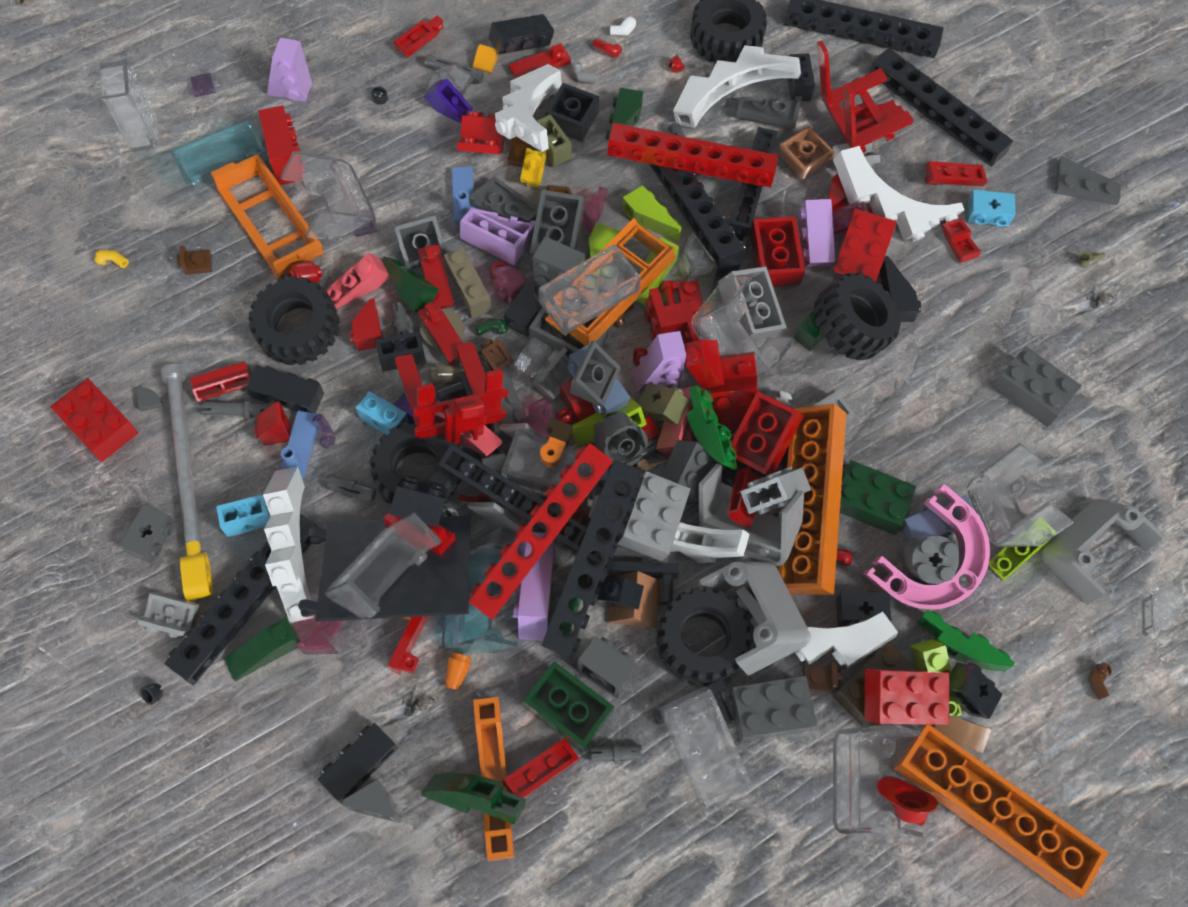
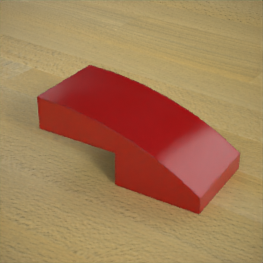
[942,218,981,263]

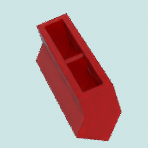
[190,361,251,402]
[727,467,764,528]

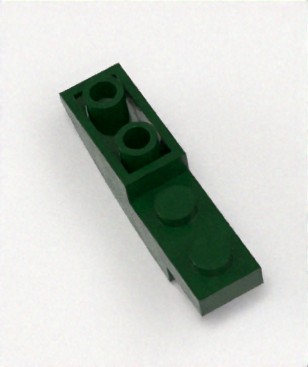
[421,773,526,825]

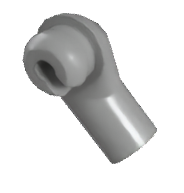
[571,62,596,84]

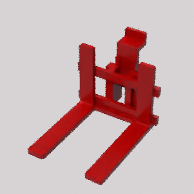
[817,40,913,153]
[395,342,508,445]

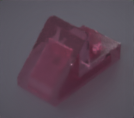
[583,186,607,233]
[832,201,867,234]
[520,397,553,440]
[296,621,344,655]

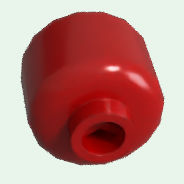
[288,260,322,284]

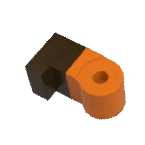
[540,418,573,468]

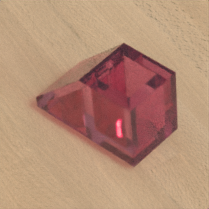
[492,266,527,306]

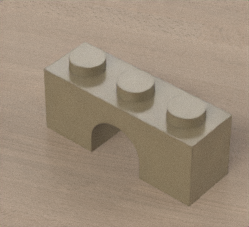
[444,247,492,319]

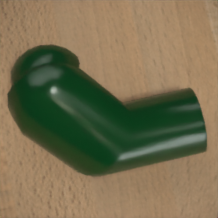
[475,319,509,336]

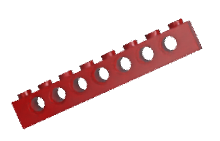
[607,123,778,188]
[469,443,613,620]

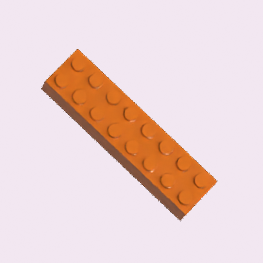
[779,404,846,595]
[894,724,1109,899]

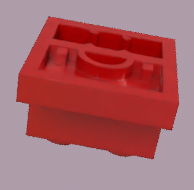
[457,111,504,154]
[644,288,702,344]
[711,352,760,432]

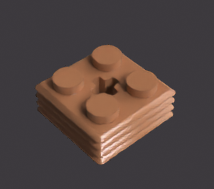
[777,126,835,179]

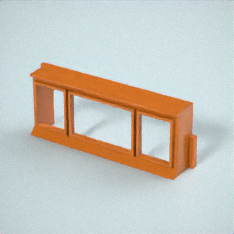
[210,154,324,279]
[545,218,676,346]

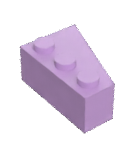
[267,38,312,102]
[460,208,536,266]
[632,331,686,393]

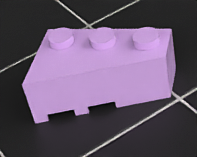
[797,199,835,268]

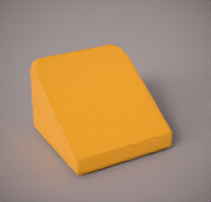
[473,44,498,73]

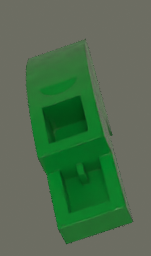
[686,386,738,470]
[916,609,1016,672]

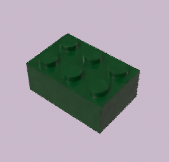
[840,459,916,535]
[523,661,614,752]

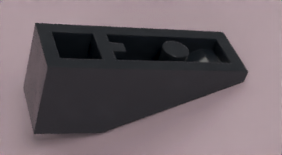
[880,256,921,322]

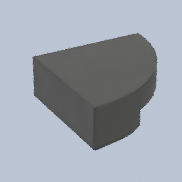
[136,388,164,411]

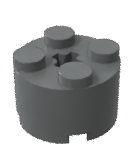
[594,412,648,466]
[902,533,959,584]

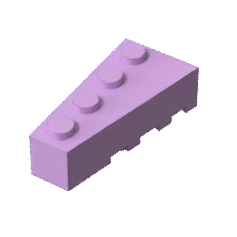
[514,532,555,641]

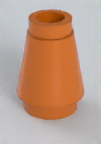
[445,652,472,691]

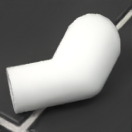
[610,17,636,36]

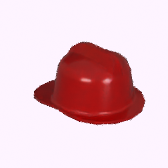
[877,777,938,826]

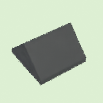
[394,215,446,267]
[570,341,621,406]
[342,780,401,823]

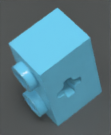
[967,190,1016,227]
[356,391,410,435]
[216,494,270,537]

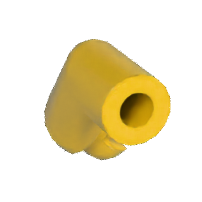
[94,249,129,268]

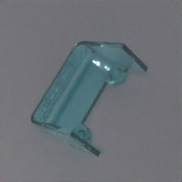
[170,119,266,186]
[442,543,520,653]

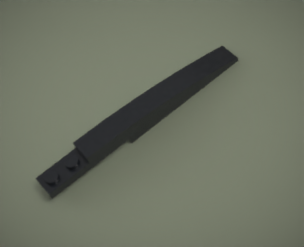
[708,127,778,305]

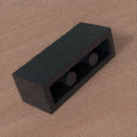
[489,14,554,55]
[246,366,324,414]
[317,723,398,804]

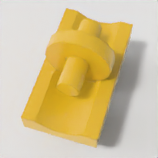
[520,148,547,188]

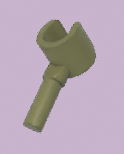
[1077,252,1105,268]

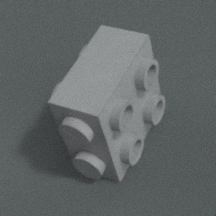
[740,467,811,515]

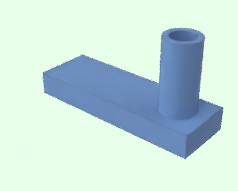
[452,167,475,224]
[280,411,321,480]

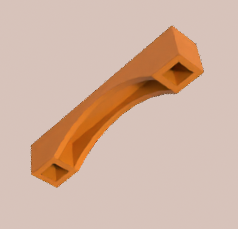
[473,697,515,862]

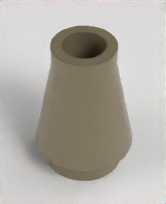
[429,363,462,385]

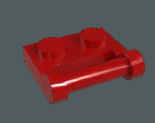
[660,279,707,321]

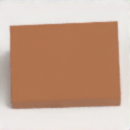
[608,571,659,628]

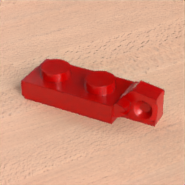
[393,15,444,58]

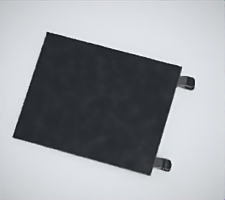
[298,515,471,622]

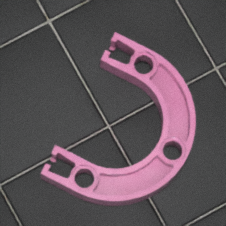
[862,484,990,609]

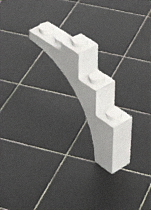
[673,45,801,128]
[495,64,562,152]
[833,146,964,241]
[263,466,314,622]
[588,495,749,563]
[736,586,898,669]

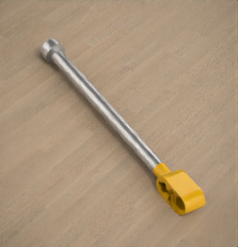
[161,364,213,601]

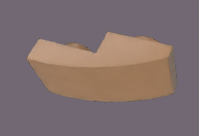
[934,714,991,753]

